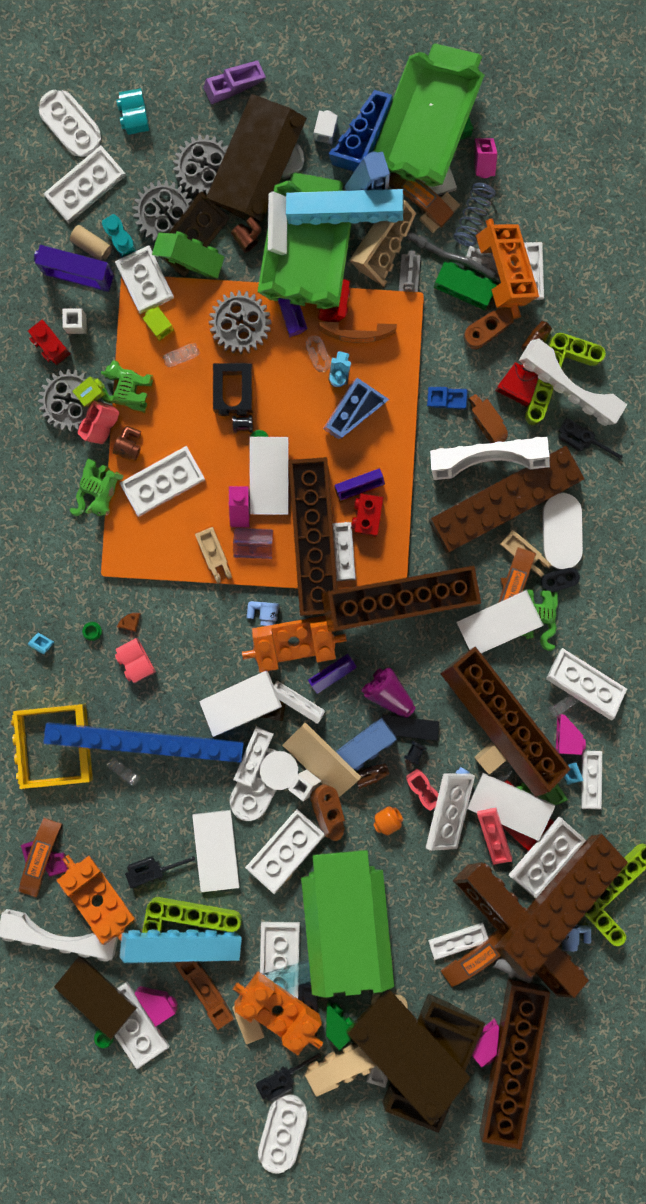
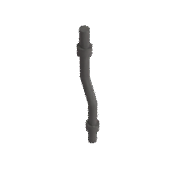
[405,231,501,284]

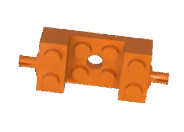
[476,219,539,319]
[242,616,347,673]
[56,855,136,945]
[233,971,323,1055]

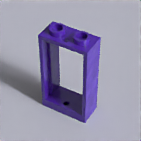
[34,245,114,292]

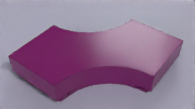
[21,841,68,877]

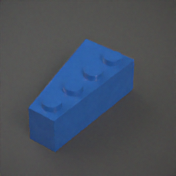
[329,90,393,172]

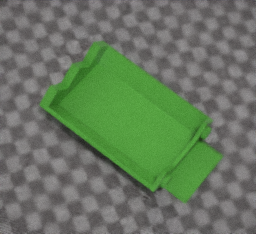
[373,43,485,187]
[257,172,351,309]
[301,850,394,998]

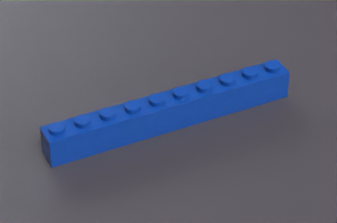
[44,722,243,762]

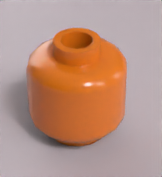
[374,806,403,836]

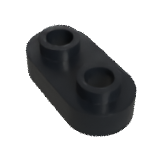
[541,568,580,592]

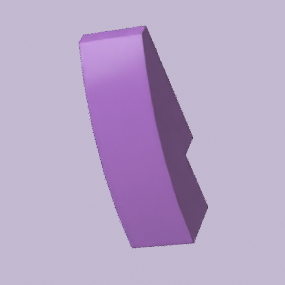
[203,60,266,104]

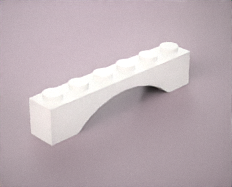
[519,338,627,426]
[430,437,550,480]
[0,909,118,961]

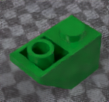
[326,1000,354,1050]

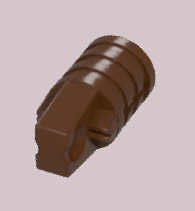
[521,321,552,351]
[357,763,390,789]

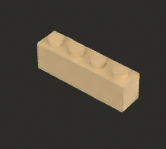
[349,200,416,287]
[305,1043,379,1097]

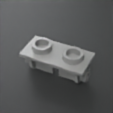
[399,251,420,292]

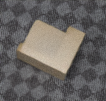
[475,742,506,774]

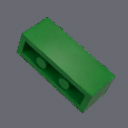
[433,261,497,311]

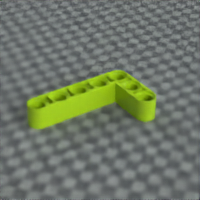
[525,333,606,425]
[585,844,646,946]
[142,897,242,933]

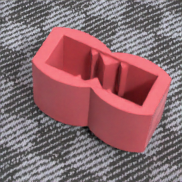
[78,401,119,444]
[115,638,156,683]
[406,768,439,811]

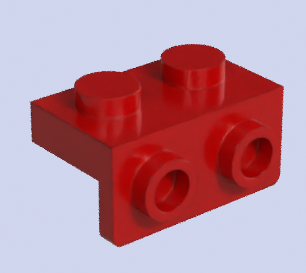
[318,279,350,322]

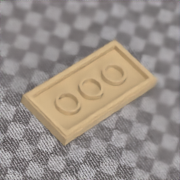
[282,723,361,797]

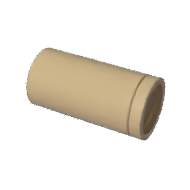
[70,225,112,262]

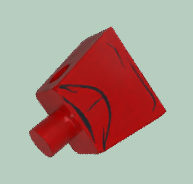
[495,362,539,407]

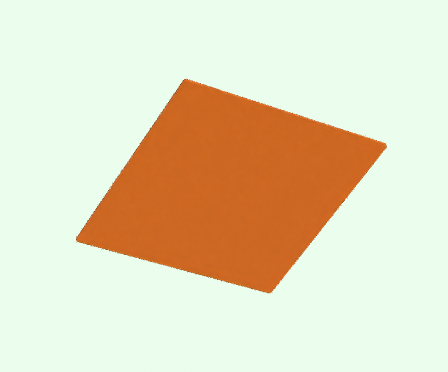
[101,276,424,590]

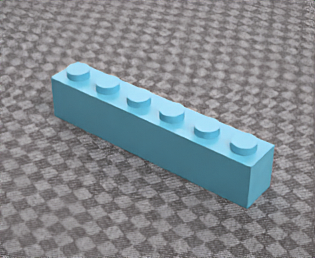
[286,189,403,225]
[120,929,241,963]

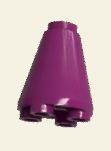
[361,668,416,718]

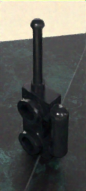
[557,418,623,460]
[125,856,195,888]
[256,1053,321,1101]

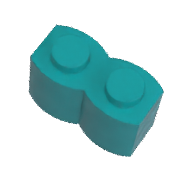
[116,88,150,135]
[102,214,137,258]

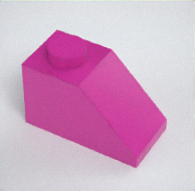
[474,138,498,178]
[229,486,250,527]
[556,714,586,755]
[134,986,178,1027]
[472,1019,499,1067]

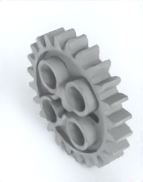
[173,135,228,196]
[133,180,192,243]
[209,291,271,354]
[38,369,102,432]

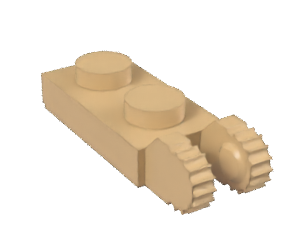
[195,527,232,583]
[499,530,552,578]

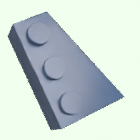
[345,151,390,191]
[323,378,389,439]
[336,717,397,771]

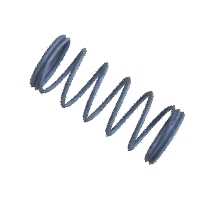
[453,183,496,247]

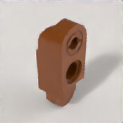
[463,307,514,350]
[468,394,508,444]
[310,784,345,841]

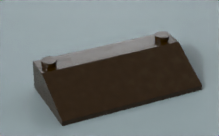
[205,94,307,225]
[346,989,471,1126]
[382,994,485,1133]

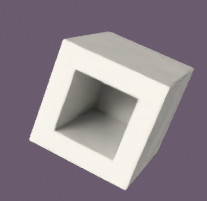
[314,110,338,144]
[63,309,87,334]
[288,770,321,801]

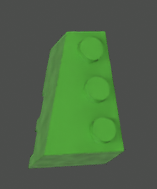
[152,231,225,278]

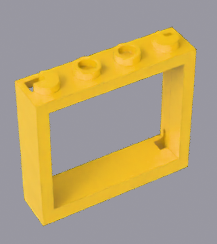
[11,704,93,789]

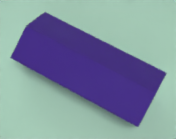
[278,298,308,337]
[334,468,385,501]
[308,654,357,694]

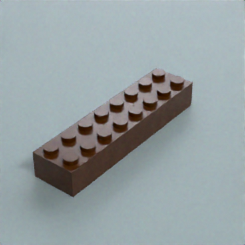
[429,446,585,554]
[288,457,337,616]
[321,566,481,632]
[440,646,571,797]
[494,834,628,978]
[453,862,589,998]
[479,979,550,1150]

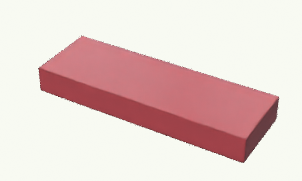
[477,808,512,865]

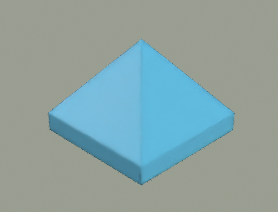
[28,633,54,654]
[564,763,584,784]

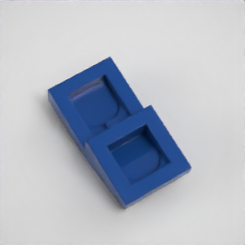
[427,387,469,410]

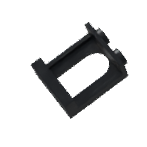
[213,363,253,416]

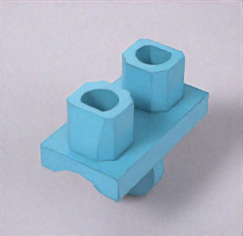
[328,351,351,387]

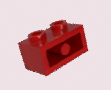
[28,319,71,366]
[351,494,383,537]

